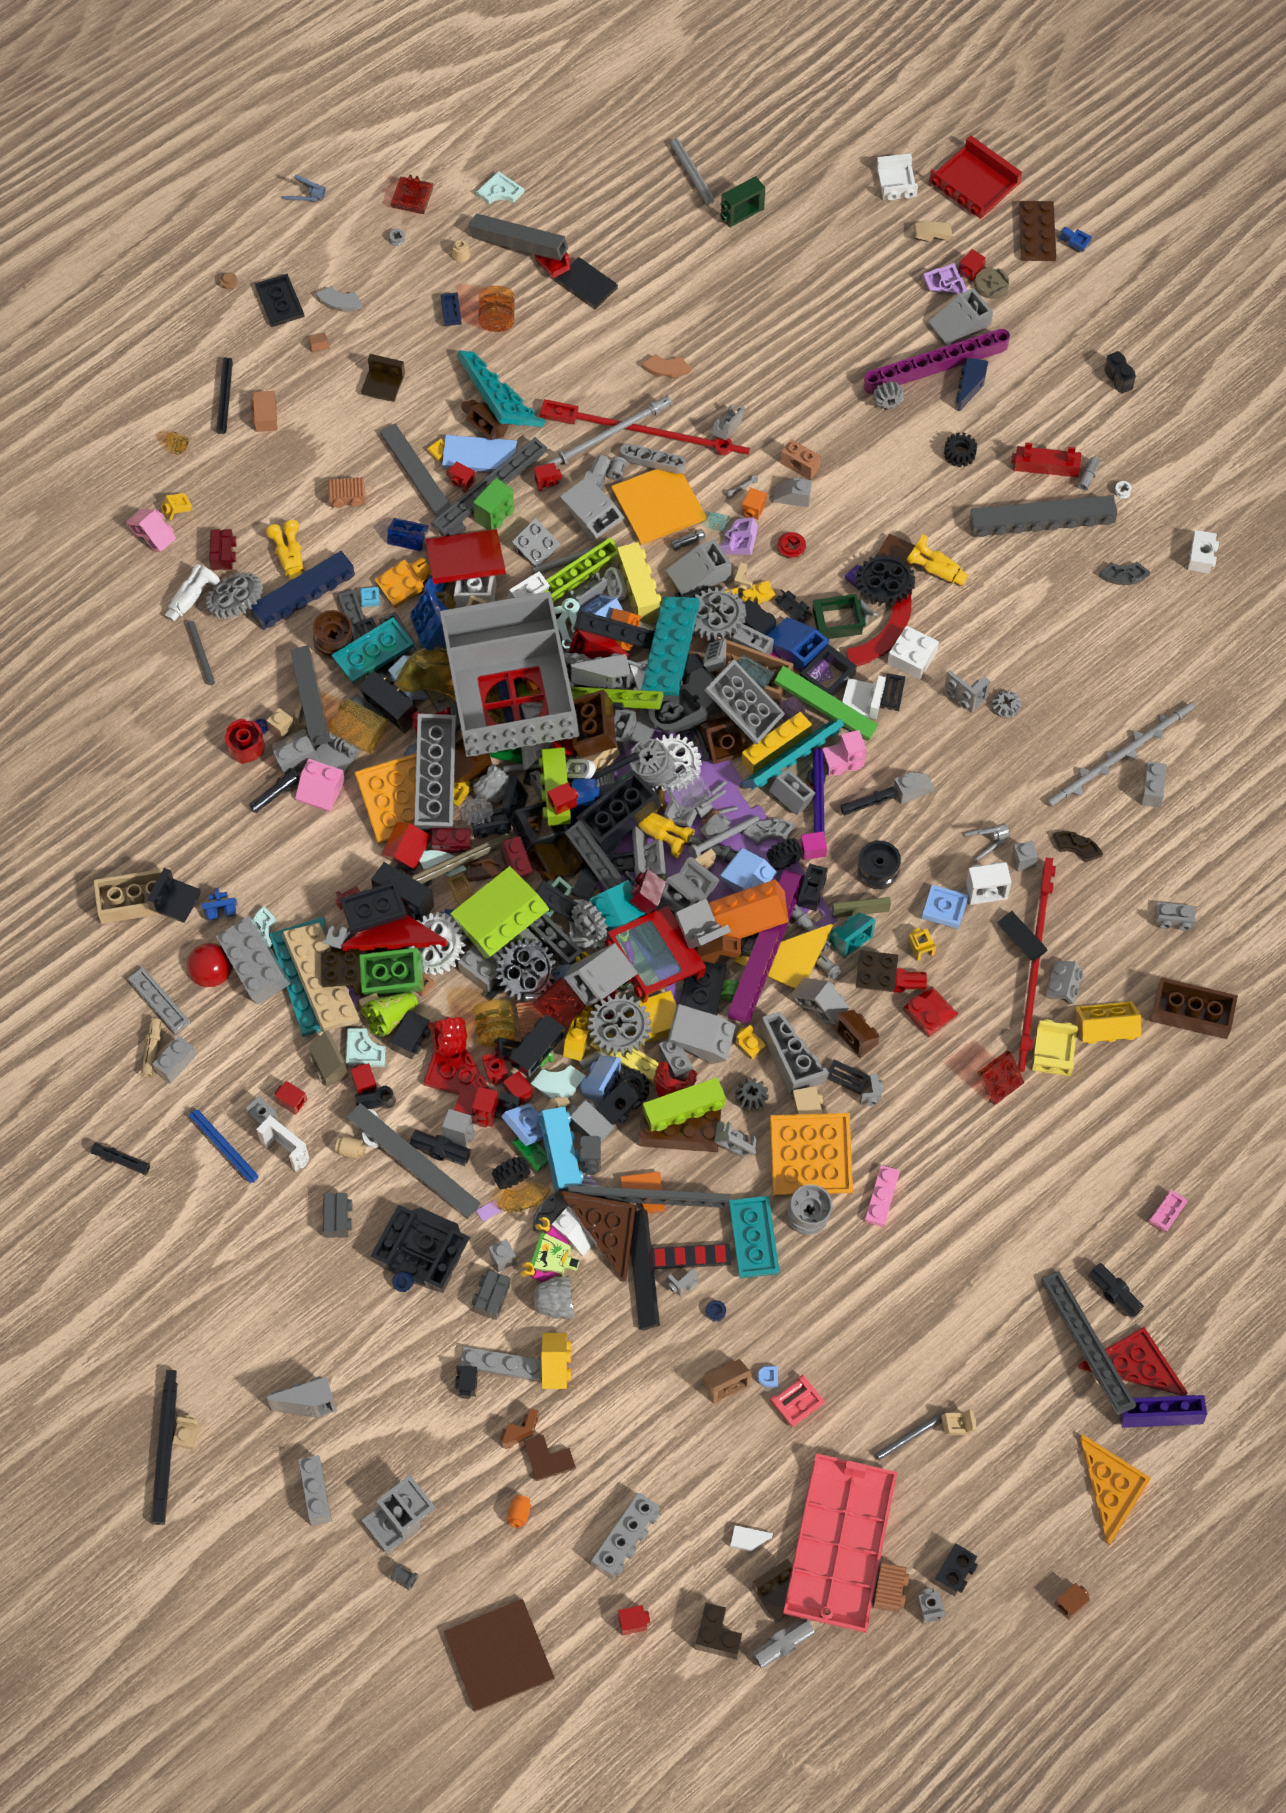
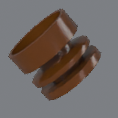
[313,610,352,659]

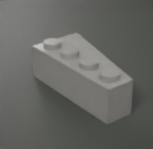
[758,1011,829,1094]

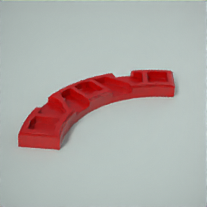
[846,594,912,666]

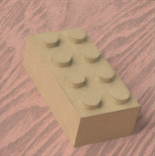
[94,868,171,924]

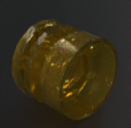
[472,999,517,1047]

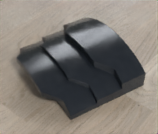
[370,1205,470,1293]

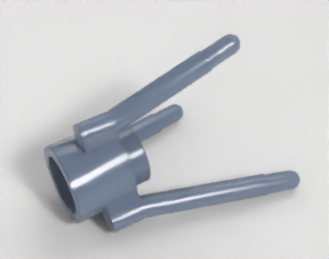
[282,175,326,202]

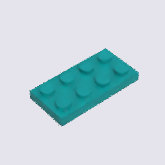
[332,617,414,685]
[729,1196,780,1279]

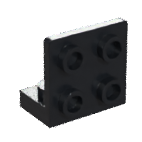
[147,868,201,923]

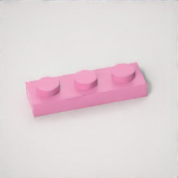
[865,1165,900,1227]

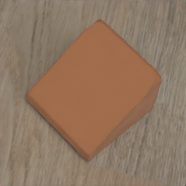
[308,333,329,352]

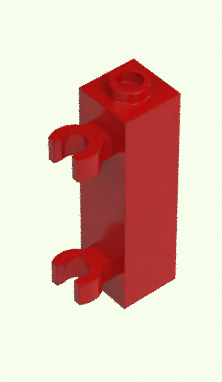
[1011,442,1081,477]

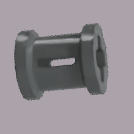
[391,1564,418,1591]

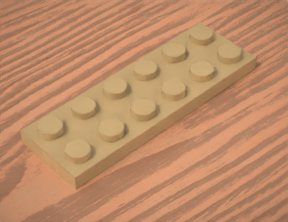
[282,923,360,1032]

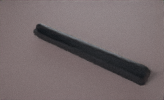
[216,357,233,434]

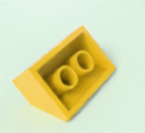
[1075,1001,1141,1044]

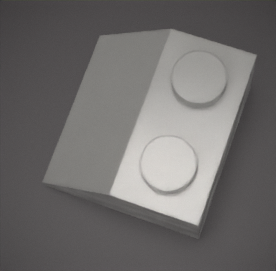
[272,728,320,775]

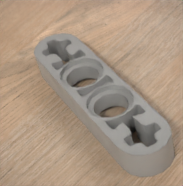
[620,444,686,474]

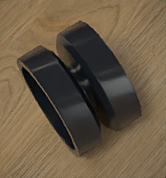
[858,840,901,889]

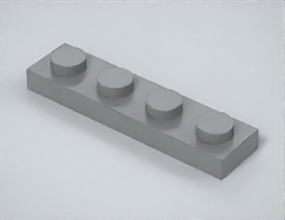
[460,1347,542,1382]

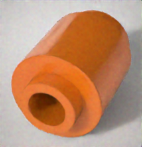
[506,1495,531,1528]

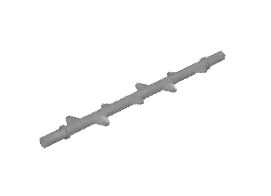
[1047,702,1195,807]

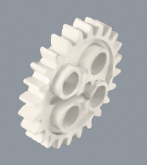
[647,734,702,793]
[408,912,466,975]

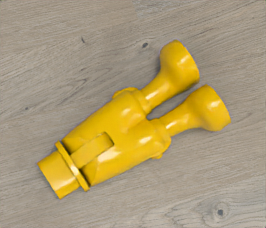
[265,520,304,581]
[906,534,968,586]
[637,812,695,859]

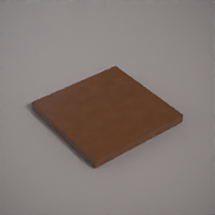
[444,1599,555,1712]

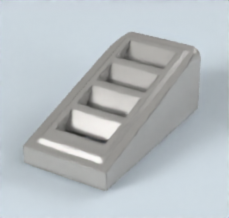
[704,637,726,672]

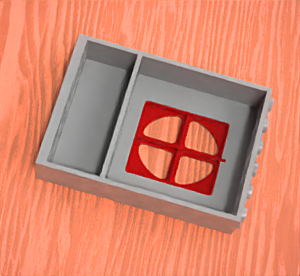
[440,591,579,757]

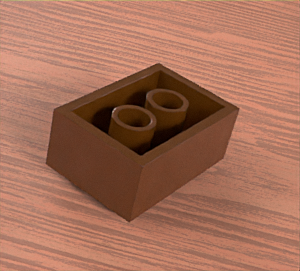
[572,689,617,758]

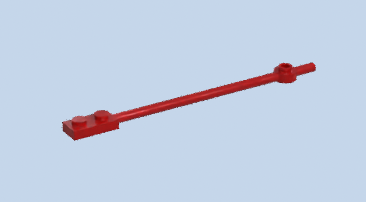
[540,399,750,455]
[1017,857,1056,1072]

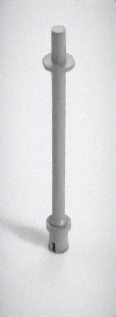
[545,395,672,465]

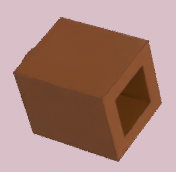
[1055,1583,1090,1620]

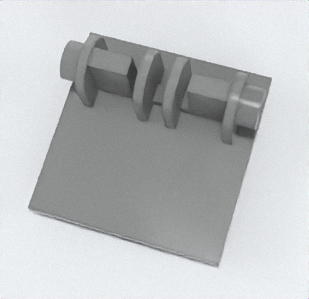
[512,518,561,567]
[316,732,362,773]

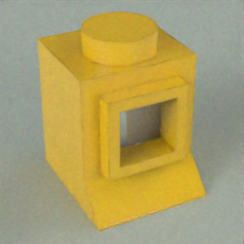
[908,928,937,961]

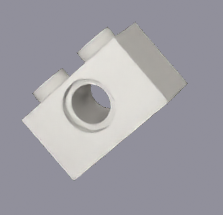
[1188,530,1219,574]

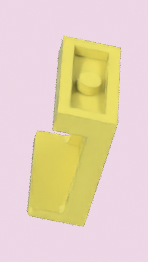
[1032,1019,1078,1076]

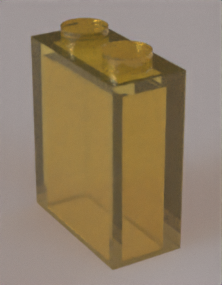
[329,698,389,754]

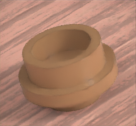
[220,273,238,289]

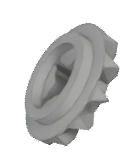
[992,690,1022,717]

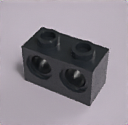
[798,863,828,911]
[933,1543,978,1597]

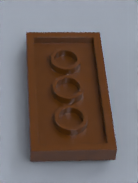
[1019,201,1056,261]

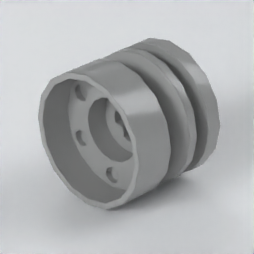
[630,739,675,787]
[787,1185,833,1235]

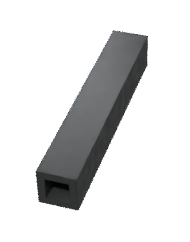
[468,213,568,261]
[290,645,331,746]

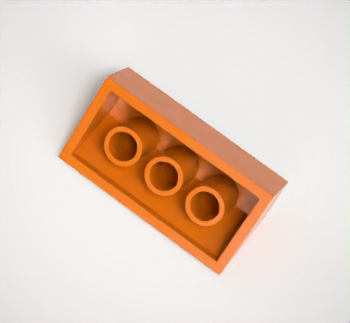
[709,879,789,939]

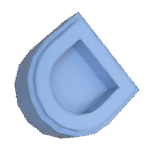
[757,1366,778,1388]

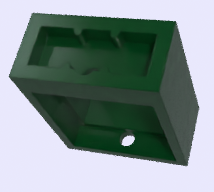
[720,176,765,227]
[812,594,866,639]

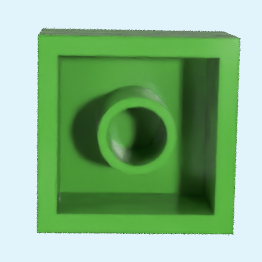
[473,478,515,530]

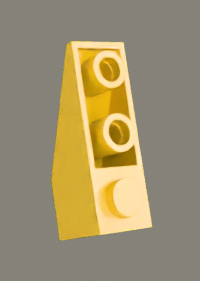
[563,1003,597,1061]

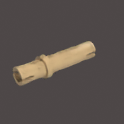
[141,1018,162,1078]

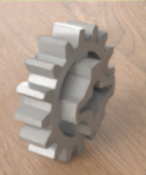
[571,901,608,942]

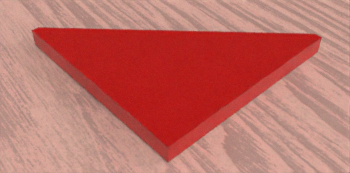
[341,915,448,951]
[423,1016,489,1095]
[1078,1327,1188,1396]

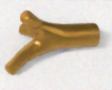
[655,790,667,814]

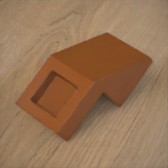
[696,935,741,964]
[500,1408,539,1449]

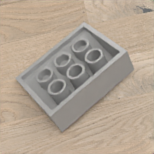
[705,660,785,745]

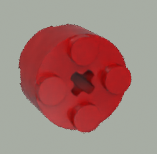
[225,719,265,764]

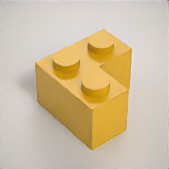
[542,1333,571,1389]

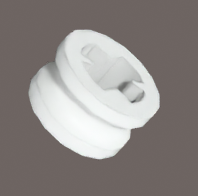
[1115,481,1132,499]

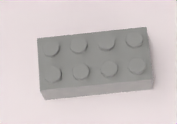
[216,916,291,1004]

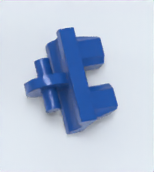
[201,887,238,920]

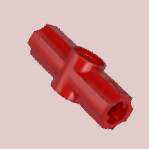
[894,968,927,993]

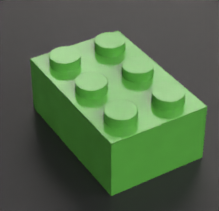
[360,948,424,997]

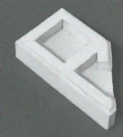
[730,1525,773,1552]

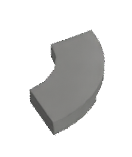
[316,286,363,311]
[743,818,795,845]

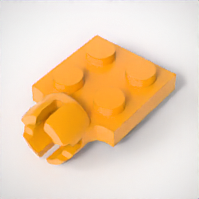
[375,557,431,608]

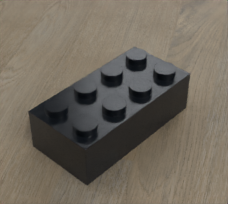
[576,771,661,852]

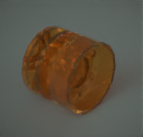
[478,286,515,332]

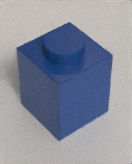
[571,779,601,806]

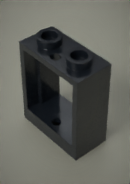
[800,644,857,697]
[509,802,568,851]

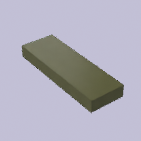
[832,897,891,918]

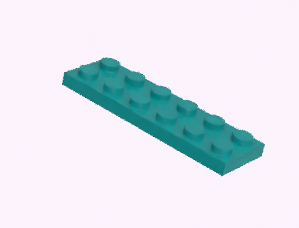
[641,597,700,696]
[741,719,844,790]

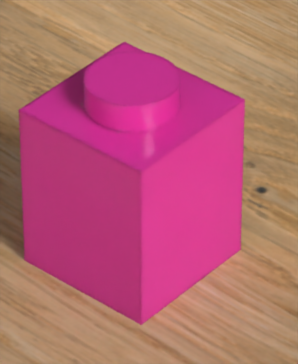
[798,831,827,860]

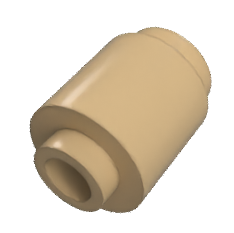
[335,1136,366,1159]

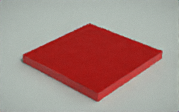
[425,529,506,584]

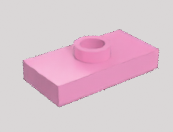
[1149,1190,1188,1233]

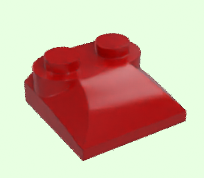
[903,986,958,1037]

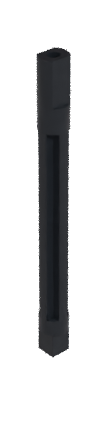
[151,1370,178,1525]

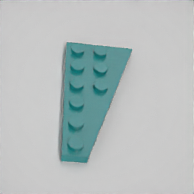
[457,350,546,427]
[269,916,325,1037]

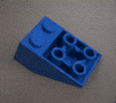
[410,588,449,655]
[766,617,829,672]

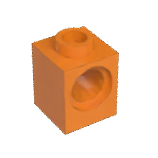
[742,487,767,520]

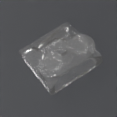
[661,764,714,816]

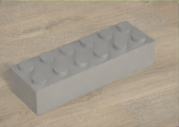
[414,714,456,830]

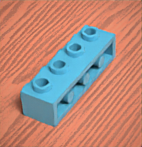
[538,1107,583,1192]

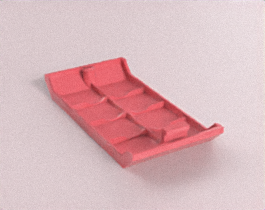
[783,1453,898,1633]

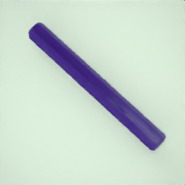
[813,749,825,835]

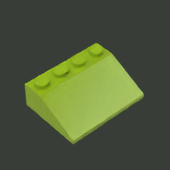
[450,866,549,959]

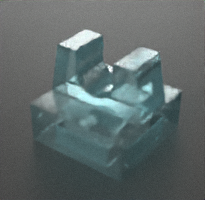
[709,511,730,532]

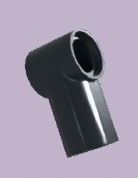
[355,1086,396,1109]

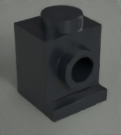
[455,1365,478,1399]

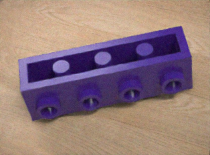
[1120,1395,1207,1428]

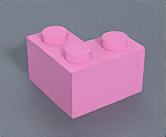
[126,509,176,552]
[822,730,866,776]

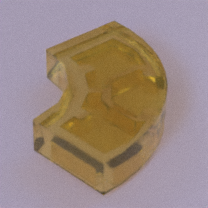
[497,1180,550,1212]

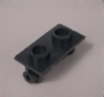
[775,589,812,623]

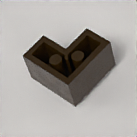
[695,1603,742,1660]

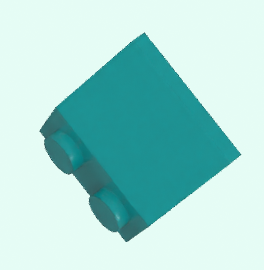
[590,880,646,932]
[829,912,876,959]

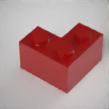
[454,1087,499,1128]

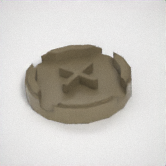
[974,267,1009,299]

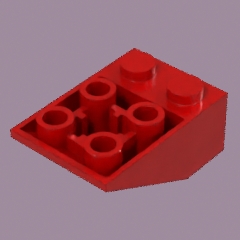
[569,629,629,660]

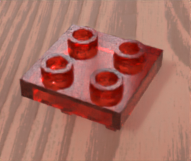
[391,175,434,214]
[532,977,586,1027]
[977,1050,1025,1105]

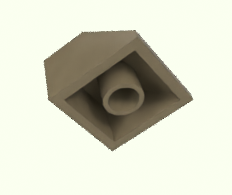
[308,1030,348,1087]

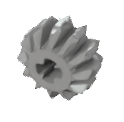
[874,381,904,410]

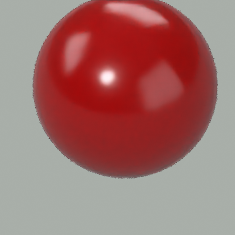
[186,943,233,987]

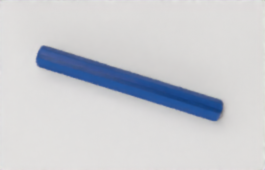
[189,1109,259,1183]

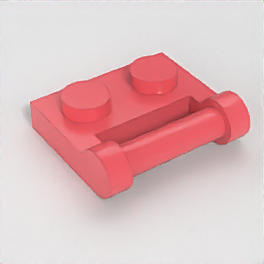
[770,1375,825,1428]

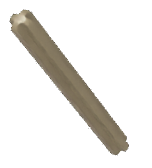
[411,832,513,883]

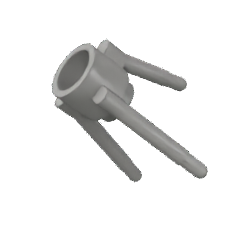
[694,781,738,818]
[964,823,1009,862]

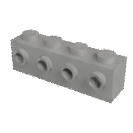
[591,1492,661,1580]

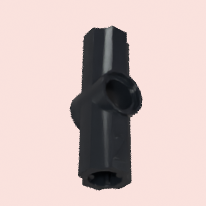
[409,1130,471,1166]
[1088,1263,1144,1319]

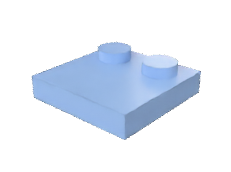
[922,885,969,929]
[502,1103,543,1146]

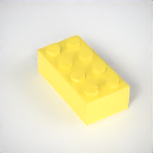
[617,542,662,624]

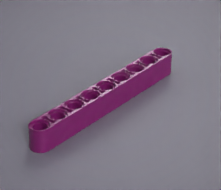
[863,329,1010,394]
[728,870,804,1024]

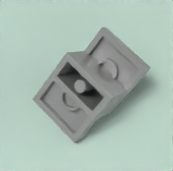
[654,857,719,920]
[362,1475,436,1555]

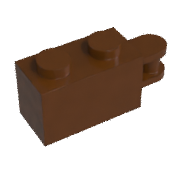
[461,399,509,440]

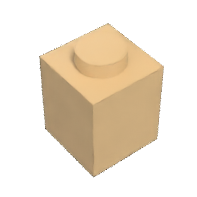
[266,708,295,740]

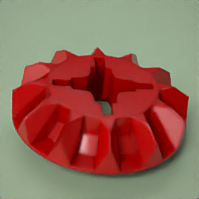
[777,532,806,559]

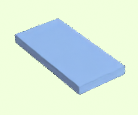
[442,435,517,472]

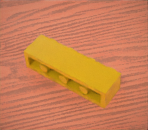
[741,712,812,774]

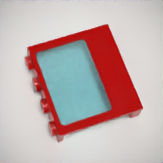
[605,906,706,1003]

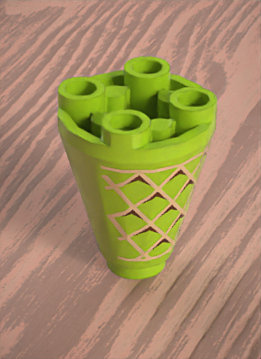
[361,992,418,1037]

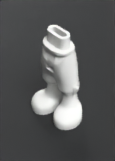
[165,564,220,622]

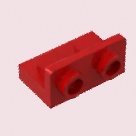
[534,252,571,278]

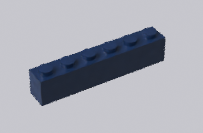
[250,550,355,630]

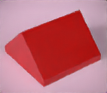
[381,822,431,870]

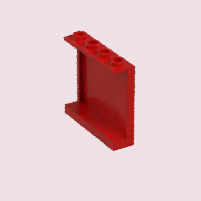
[929,135,1023,219]

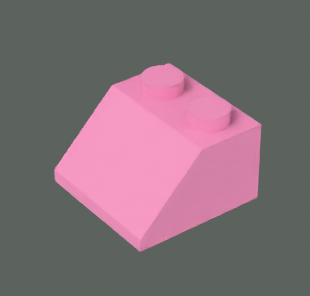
[295,759,345,812]

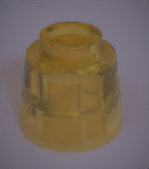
[165,432,189,454]

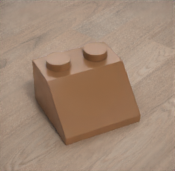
[703,1359,751,1403]

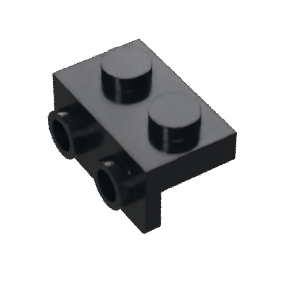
[469,808,511,838]

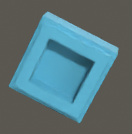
[360,587,380,607]

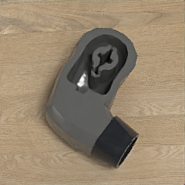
[648,653,722,733]

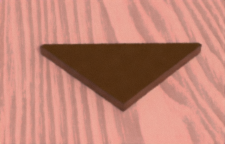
[560,1191,636,1282]

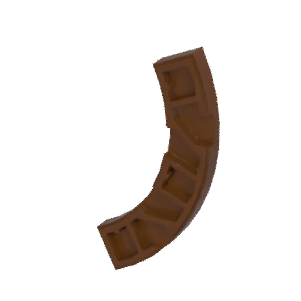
[467,814,543,882]

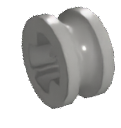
[389,229,405,246]

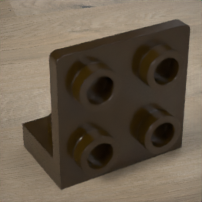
[361,354,405,402]
[532,833,587,876]
[321,950,363,995]
[856,950,898,992]
[752,1559,793,1622]

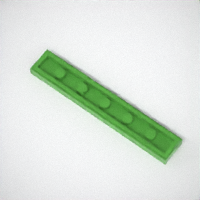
[773,666,878,741]

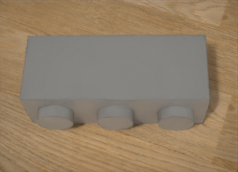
[299,1455,332,1526]

